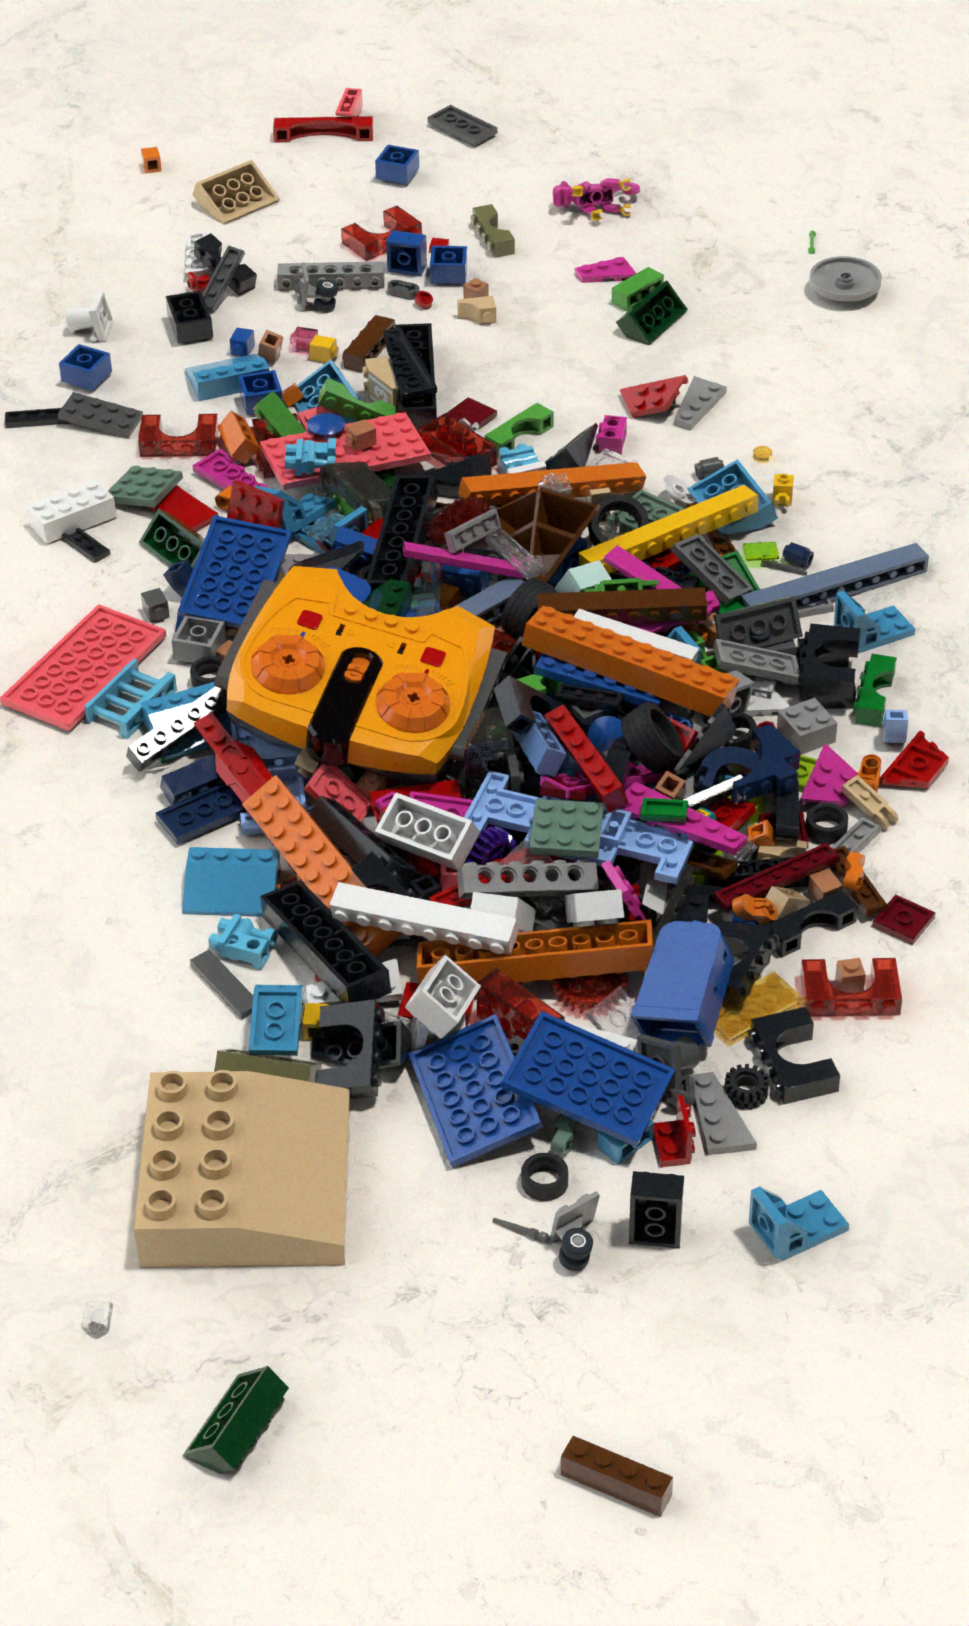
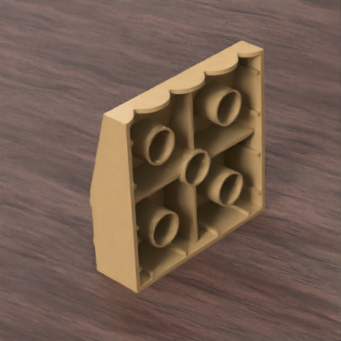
[134,1070,351,1268]

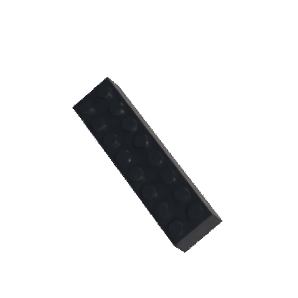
[395,323,437,428]
[366,475,439,594]
[260,880,392,1003]

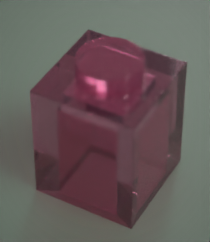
[290,326,318,354]

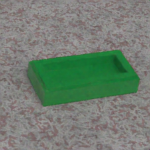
[640,798,689,823]

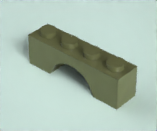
[470,204,515,258]

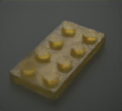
[715,971,804,1046]

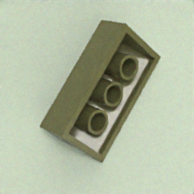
[214,1048,322,1083]

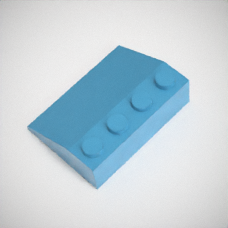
[185,354,269,401]
[295,359,362,424]
[687,459,778,535]
[141,682,232,760]
[182,847,281,917]

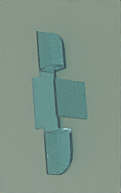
[410,560,442,617]

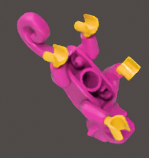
[553,178,640,221]

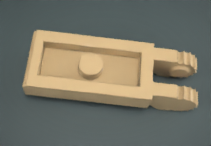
[840,775,899,830]

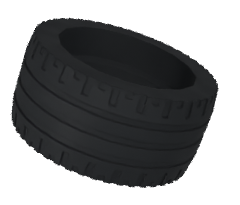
[588,494,649,546]
[501,578,558,640]
[621,702,684,773]

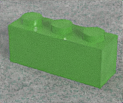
[611,267,664,311]
[253,391,306,438]

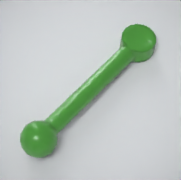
[808,230,816,254]

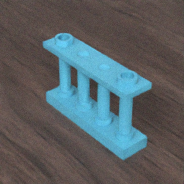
[84,659,177,739]

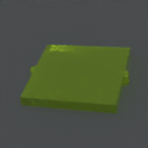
[743,541,779,561]

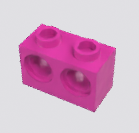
[596,415,627,455]

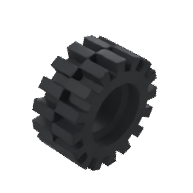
[724,1064,769,1110]

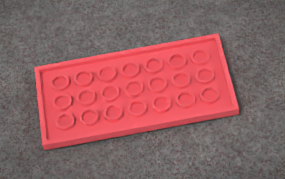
[260,412,431,490]
[0,604,166,731]

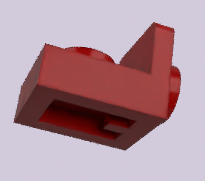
[187,272,211,293]

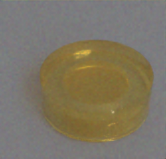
[753,446,772,463]

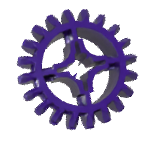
[464,826,516,865]

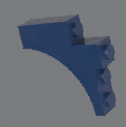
[731,724,801,804]

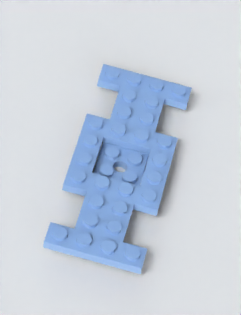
[464,771,695,885]

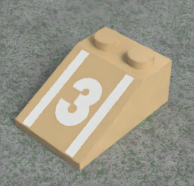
[362,357,397,414]

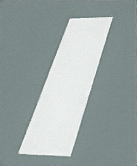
[642,880,668,915]

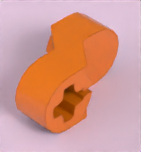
[843,851,865,892]
[732,894,778,924]

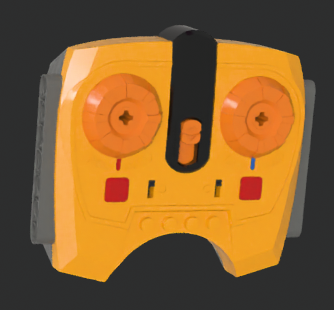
[214,566,508,784]

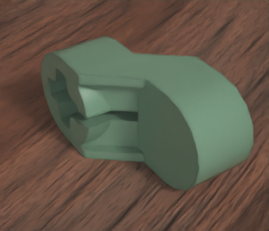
[550,1113,577,1156]

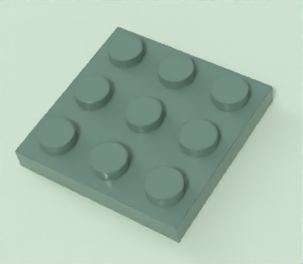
[108,466,183,507]
[606,489,684,533]
[529,799,604,858]

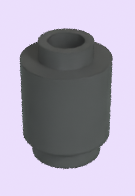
[694,457,724,479]

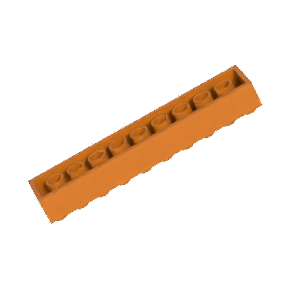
[522,606,739,717]
[242,775,403,957]
[416,920,654,987]

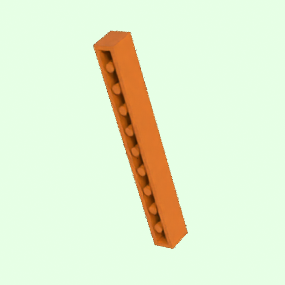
[458,462,647,508]

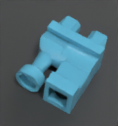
[285,438,336,476]
[499,443,539,474]
[208,914,278,970]

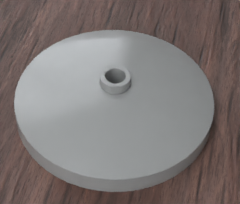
[809,256,882,302]

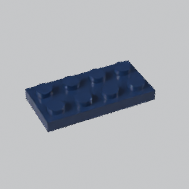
[155,783,248,844]

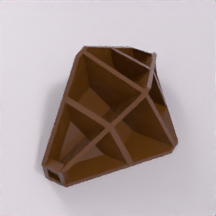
[495,487,600,584]

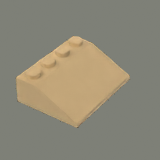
[192,160,280,224]

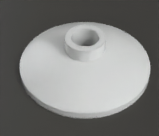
[663,475,695,505]

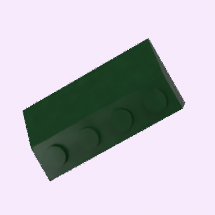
[616,280,688,345]
[139,509,205,569]
[367,579,413,617]
[183,1366,289,1473]

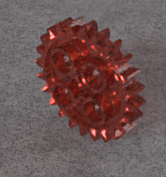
[427,495,489,544]
[552,972,628,1014]

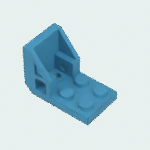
[254,485,337,533]
[293,506,368,554]
[834,590,915,653]
[248,985,306,1056]
[748,1186,849,1260]

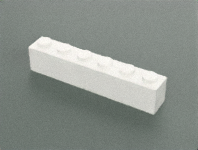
[574,609,699,663]

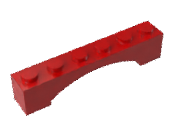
[273,116,373,143]
[544,704,629,813]

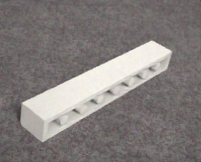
[330,882,519,955]

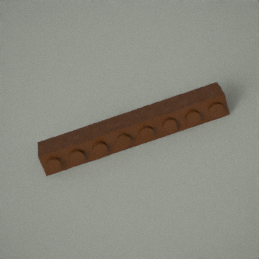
[537,587,707,623]

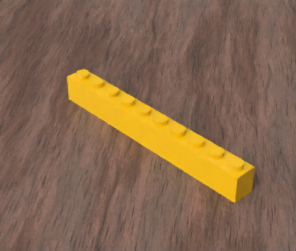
[579,485,758,574]

